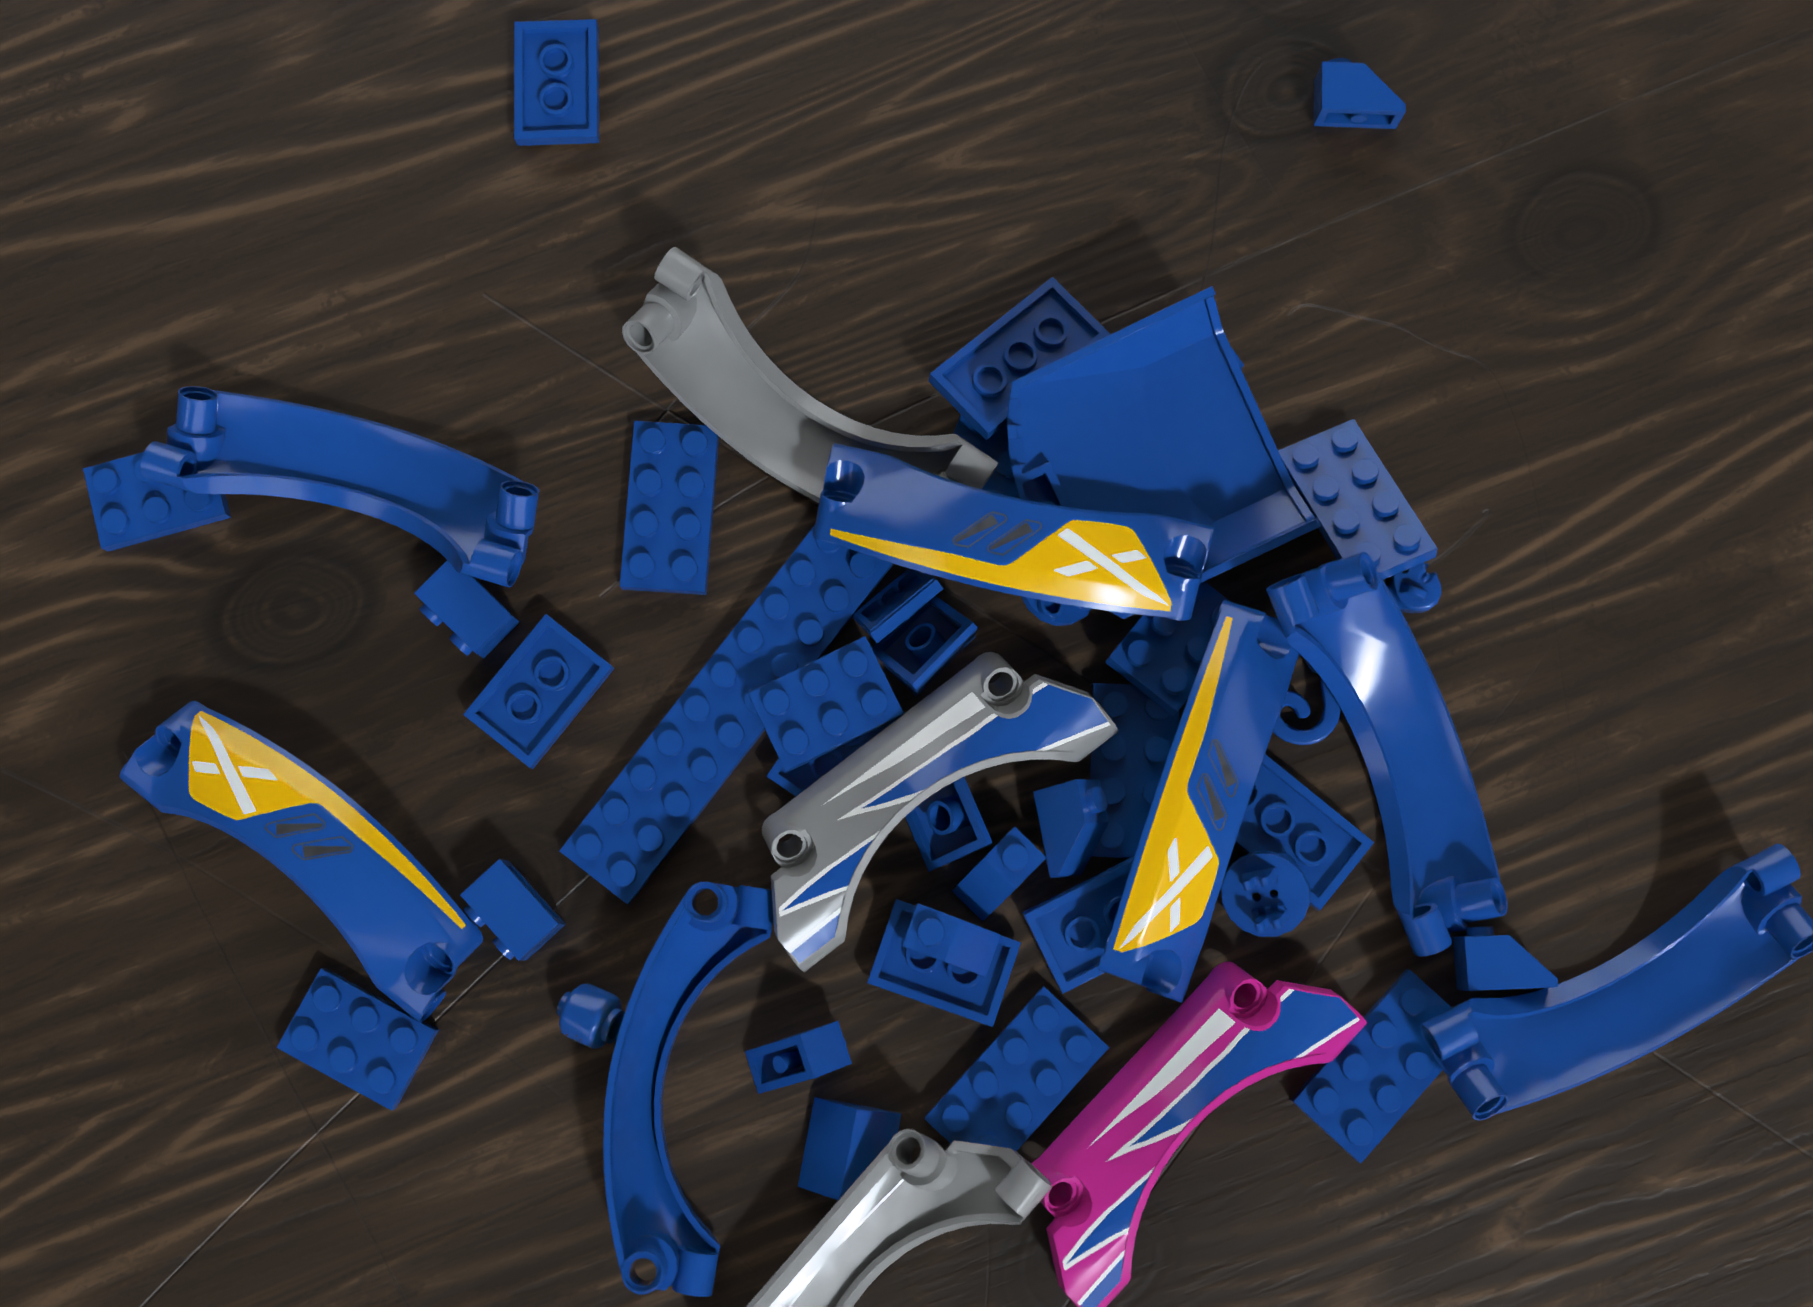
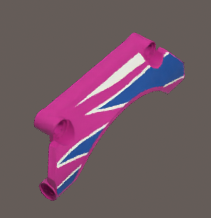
[1031,962,1367,1307]

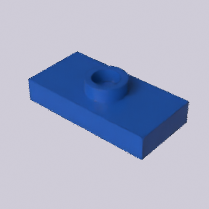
[852,568,943,643]

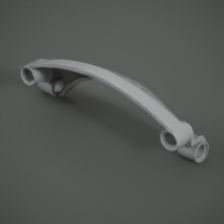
[622,247,999,503]

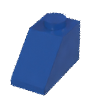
[1314,58,1406,129]
[1033,779,1109,878]
[952,827,1046,922]
[902,903,1001,977]
[1452,926,1558,991]
[745,1021,852,1094]

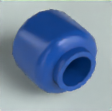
[556,983,625,1049]

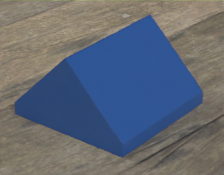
[872,596,977,697]
[905,777,993,872]
[798,1097,902,1200]

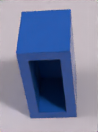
[414,561,520,658]
[460,859,566,961]

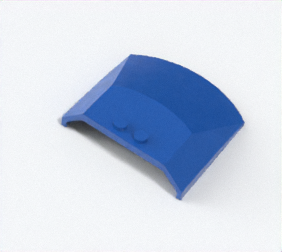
[1007,286,1321,619]

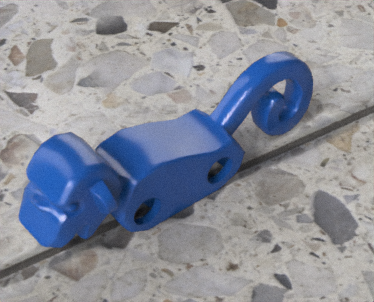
[1273,563,1442,745]

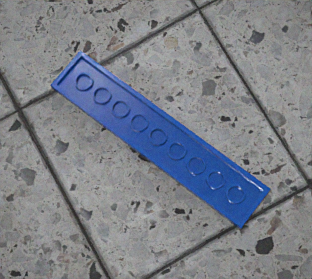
[560,525,893,905]

